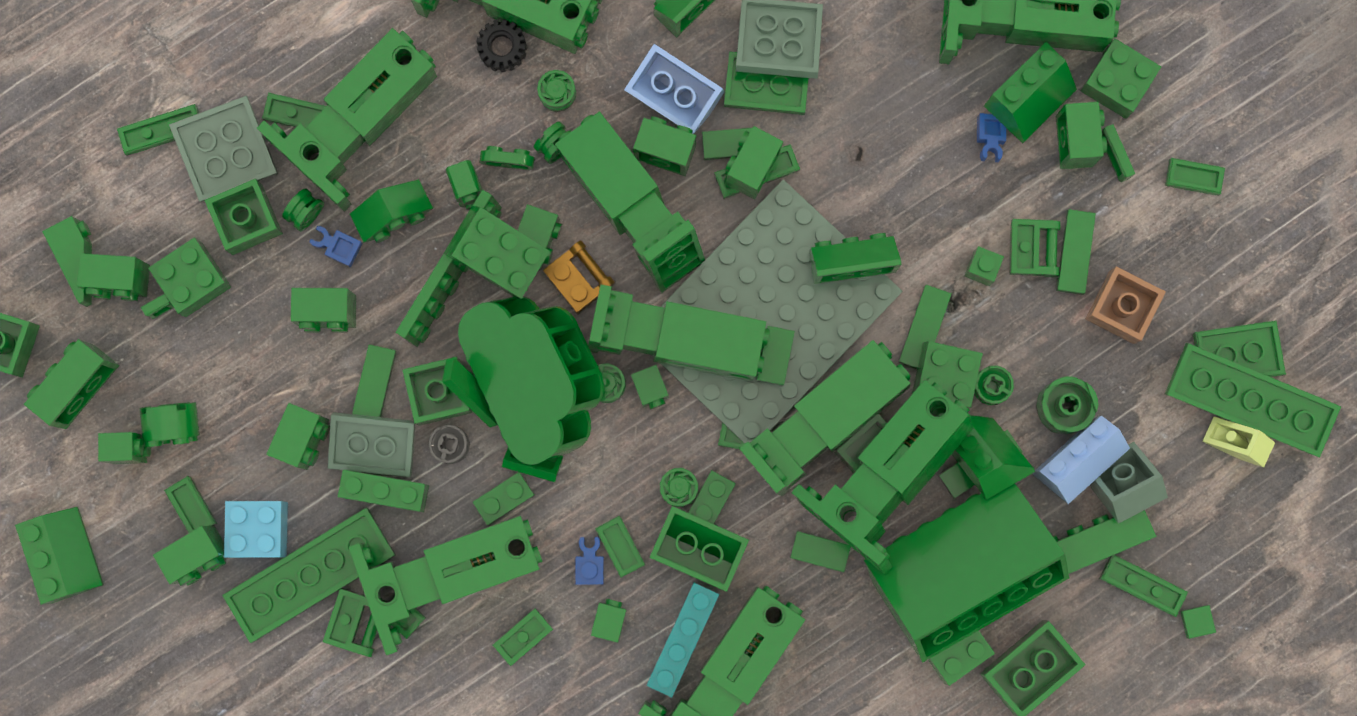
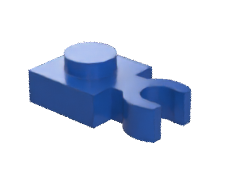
[977,113,1006,162]
[309,226,363,267]
[575,537,604,585]

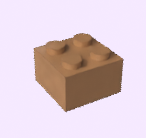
[1085,266,1166,344]

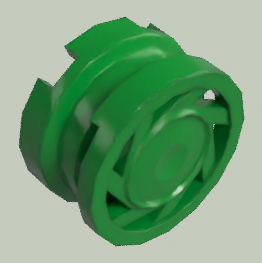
[537,70,576,112]
[534,121,567,164]
[282,188,324,232]
[597,363,626,403]
[974,365,1014,405]
[660,468,698,507]

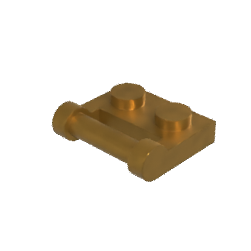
[543,240,616,314]

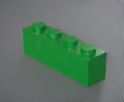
[1053,510,1157,573]

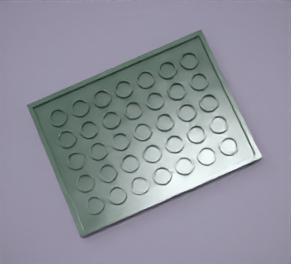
[652,179,903,443]

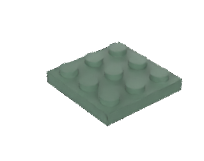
[736,0,823,79]
[169,96,278,202]

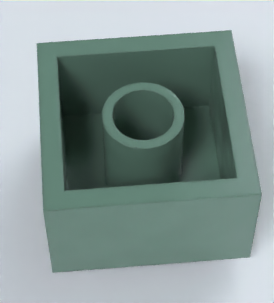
[1090,442,1168,524]

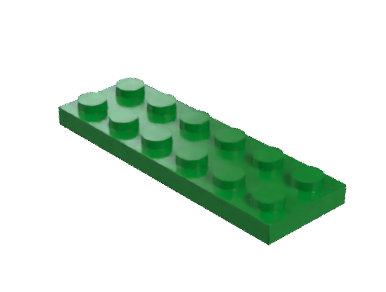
[395,189,502,347]
[1165,343,1341,458]
[222,508,396,643]

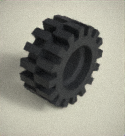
[476,19,527,72]

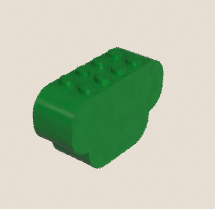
[458,296,604,465]

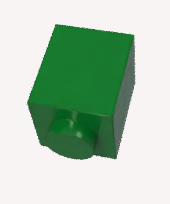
[964,246,1004,286]
[631,364,669,410]
[591,598,627,643]

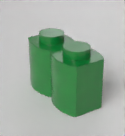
[445,160,482,210]

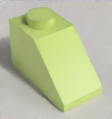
[1203,417,1275,467]

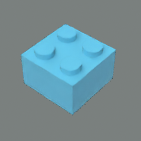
[224,501,288,558]

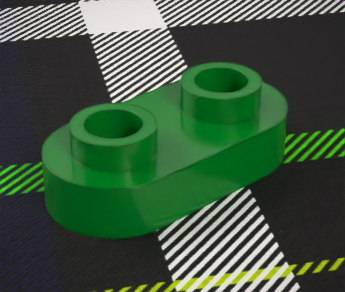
[479,146,535,170]

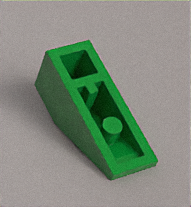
[42,216,92,307]

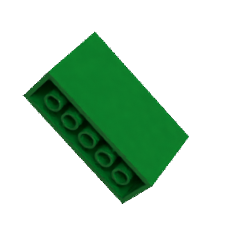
[864,484,1069,663]

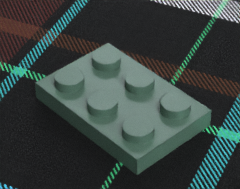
[328,412,416,477]

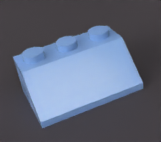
[624,44,725,134]
[1033,416,1130,504]

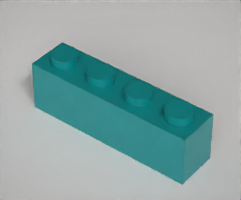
[646,582,719,697]

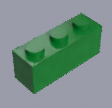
[338,470,429,512]

